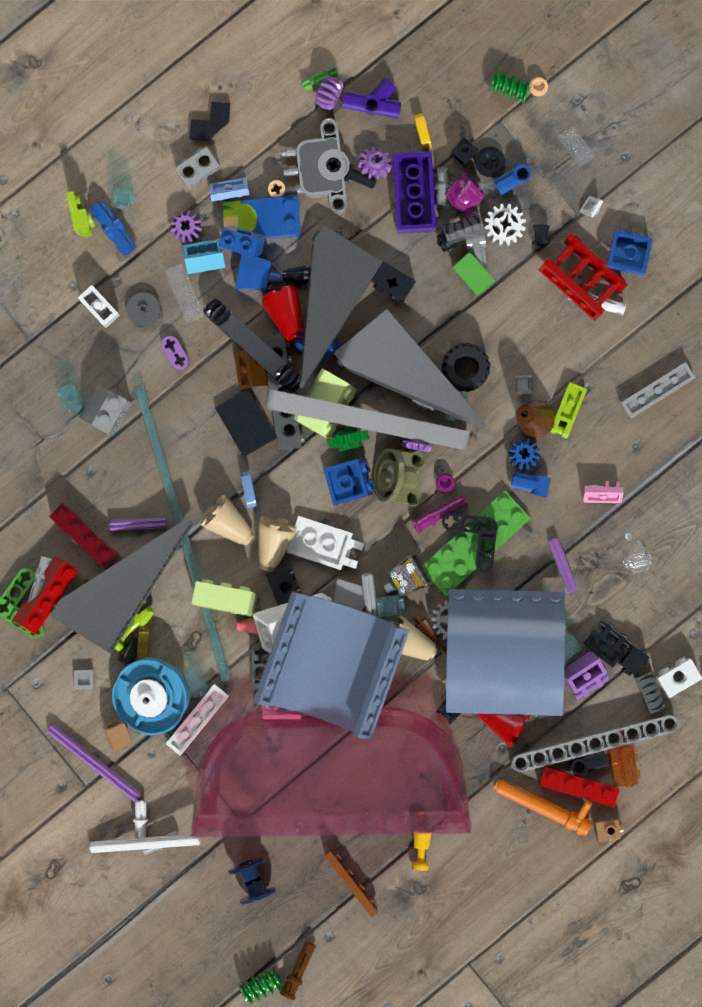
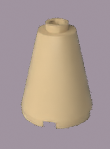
[391,615,437,661]

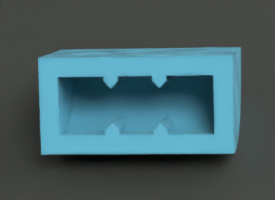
[183,239,225,274]

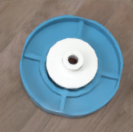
[112,657,190,735]

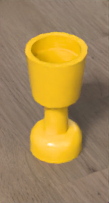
[412,829,432,871]

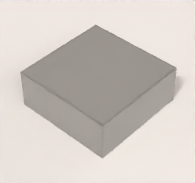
[74,669,94,690]

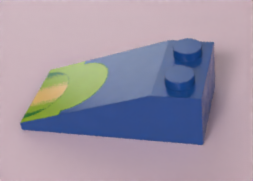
[223,196,301,239]

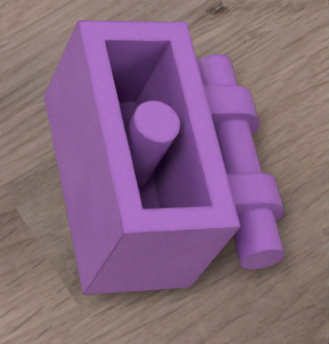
[564,651,609,700]

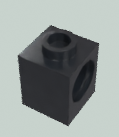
[450,137,478,167]
[619,646,650,676]

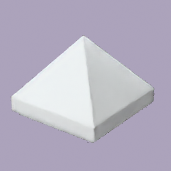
[579,196,603,217]

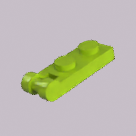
[550,382,587,439]

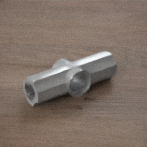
[463,211,488,269]

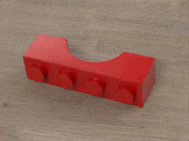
[12,556,79,635]
[538,766,620,807]

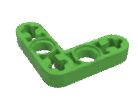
[0,568,45,639]

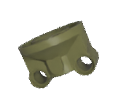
[373,448,425,506]

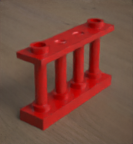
[538,233,628,321]

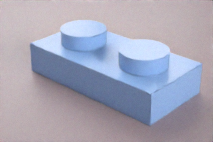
[209,177,249,201]

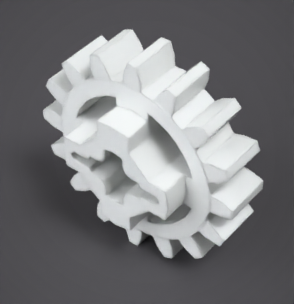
[484,204,526,246]

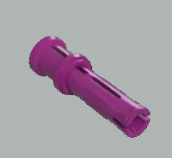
[411,494,468,534]

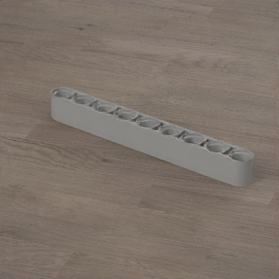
[511,714,679,772]

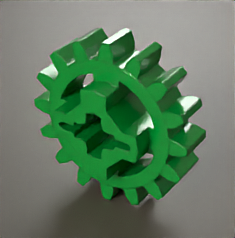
[327,427,370,451]

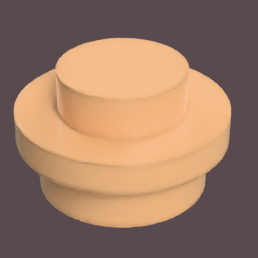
[529,77,548,97]

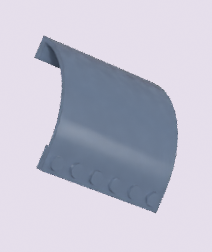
[446,589,565,716]
[253,591,409,740]

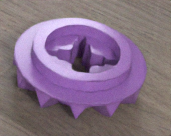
[402,438,432,452]

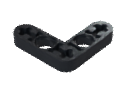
[442,513,497,573]

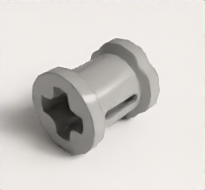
[515,375,532,395]

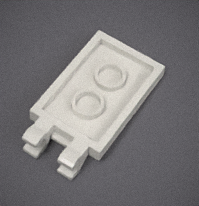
[287,516,365,570]

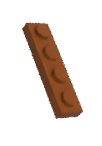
[324,849,378,917]

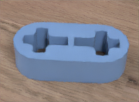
[240,471,257,508]

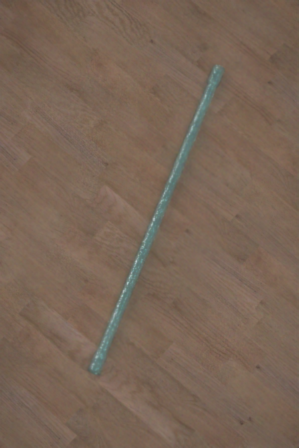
[133,385,232,682]

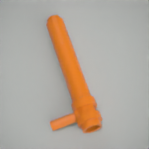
[493,779,592,836]

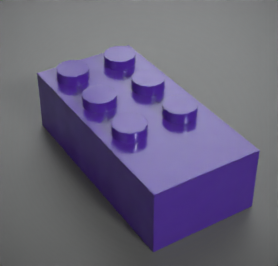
[393,152,436,234]

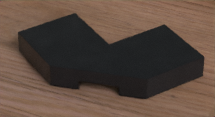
[190,102,231,141]

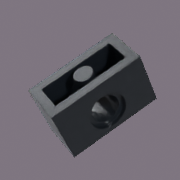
[266,566,302,606]

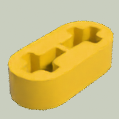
[413,113,432,150]

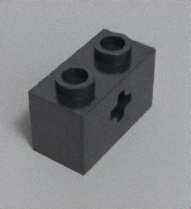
[371,261,416,303]

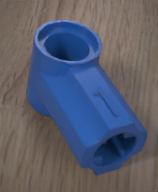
[493,164,531,195]
[511,472,551,497]

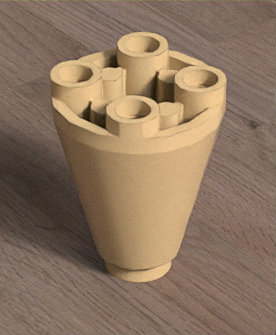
[200,494,255,546]
[259,516,297,572]

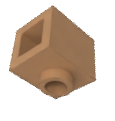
[102,719,132,751]
[594,818,624,842]

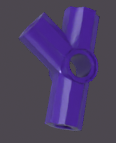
[342,78,402,119]

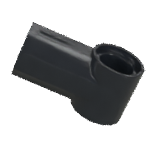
[568,751,609,776]

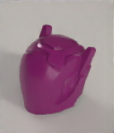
[445,173,485,218]

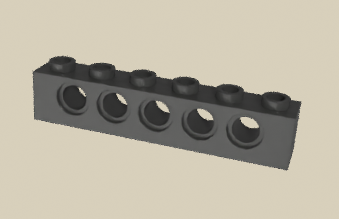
[261,333,305,451]

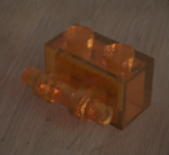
[608,745,641,787]

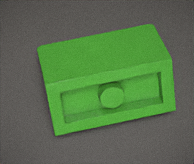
[452,253,494,297]

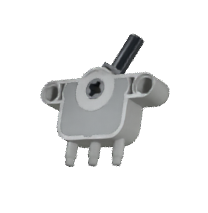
[281,118,377,214]

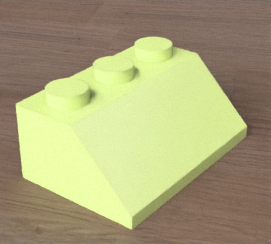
[294,369,357,439]

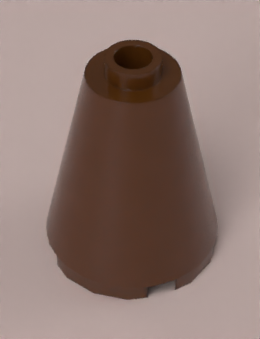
[516,400,555,438]

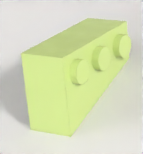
[191,579,259,618]

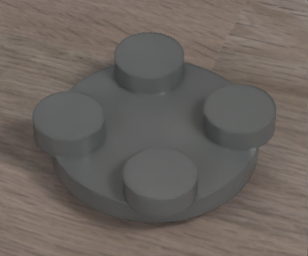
[125,291,163,328]

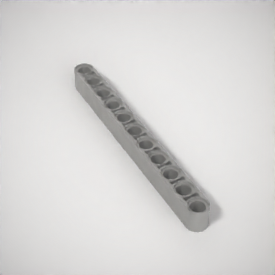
[264,389,470,450]

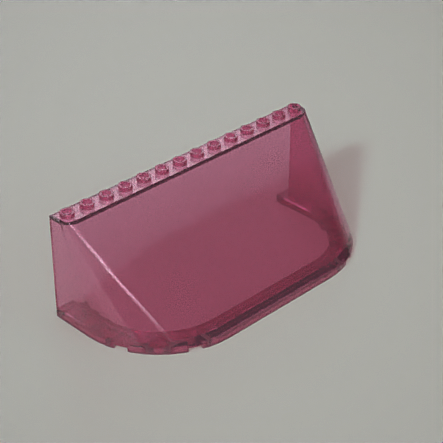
[191,708,471,837]

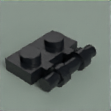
[582,619,632,668]

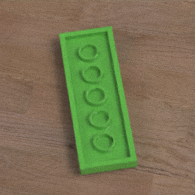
[423,490,531,596]

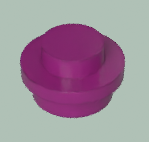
[436,473,455,492]

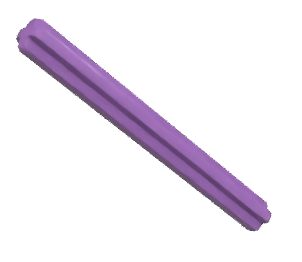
[47,724,141,802]

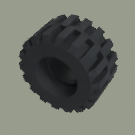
[441,343,490,392]

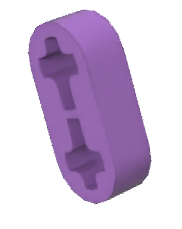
[161,336,189,370]

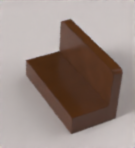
[234,350,269,390]

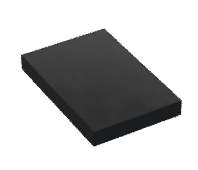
[215,389,277,457]

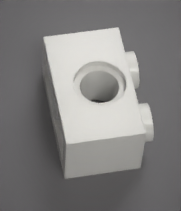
[78,285,120,328]
[655,657,702,698]

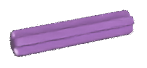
[109,518,166,531]
[548,538,577,593]

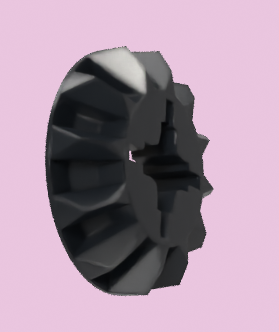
[475,147,505,178]

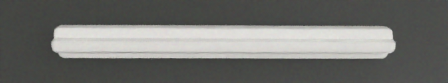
[89,833,201,853]

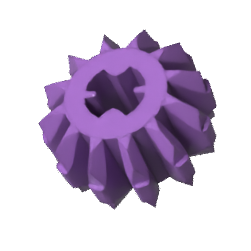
[315,76,343,110]
[170,210,202,243]

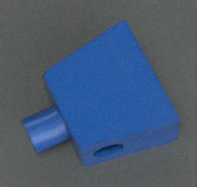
[235,254,281,290]

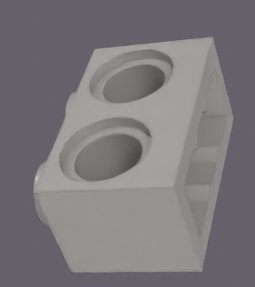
[175,147,221,190]

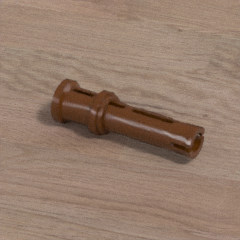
[279,941,316,1000]

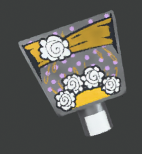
[384,552,433,597]

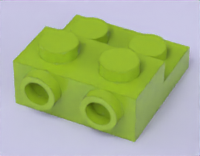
[66,191,96,238]

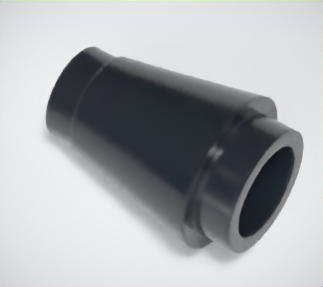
[282,265,310,284]
[117,635,139,665]

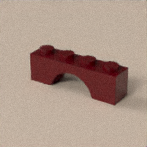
[49,503,120,570]

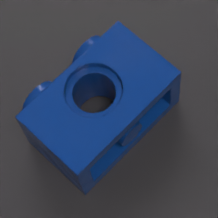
[219,225,266,258]

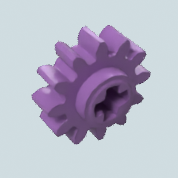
[358,146,393,180]

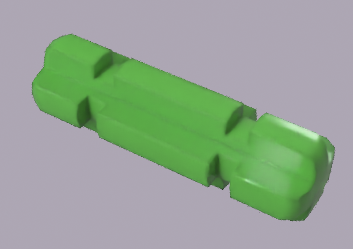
[302,66,338,91]

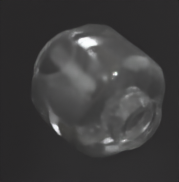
[623,547,653,574]

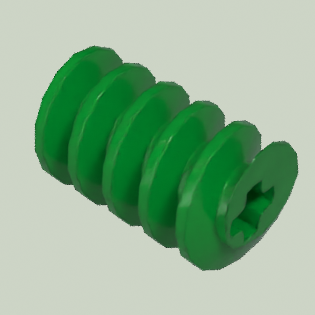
[488,69,530,105]
[238,967,281,1004]

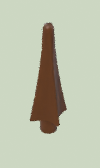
[413,614,447,657]

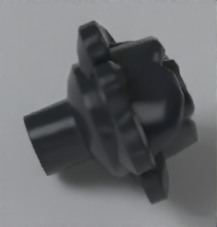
[437,230,456,253]

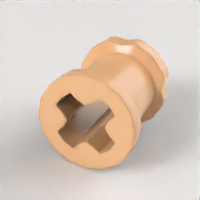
[268,180,286,198]

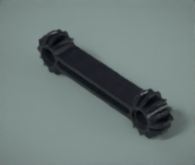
[203,299,300,394]

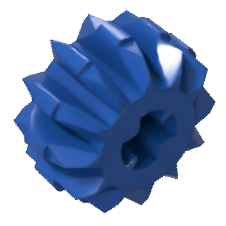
[508,438,540,470]

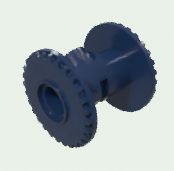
[229,857,276,905]

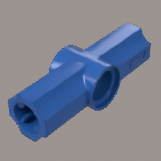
[90,200,137,257]

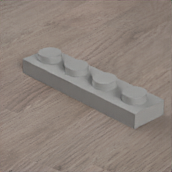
[620,362,696,419]

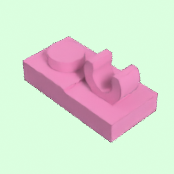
[583,481,624,503]
[262,705,301,719]

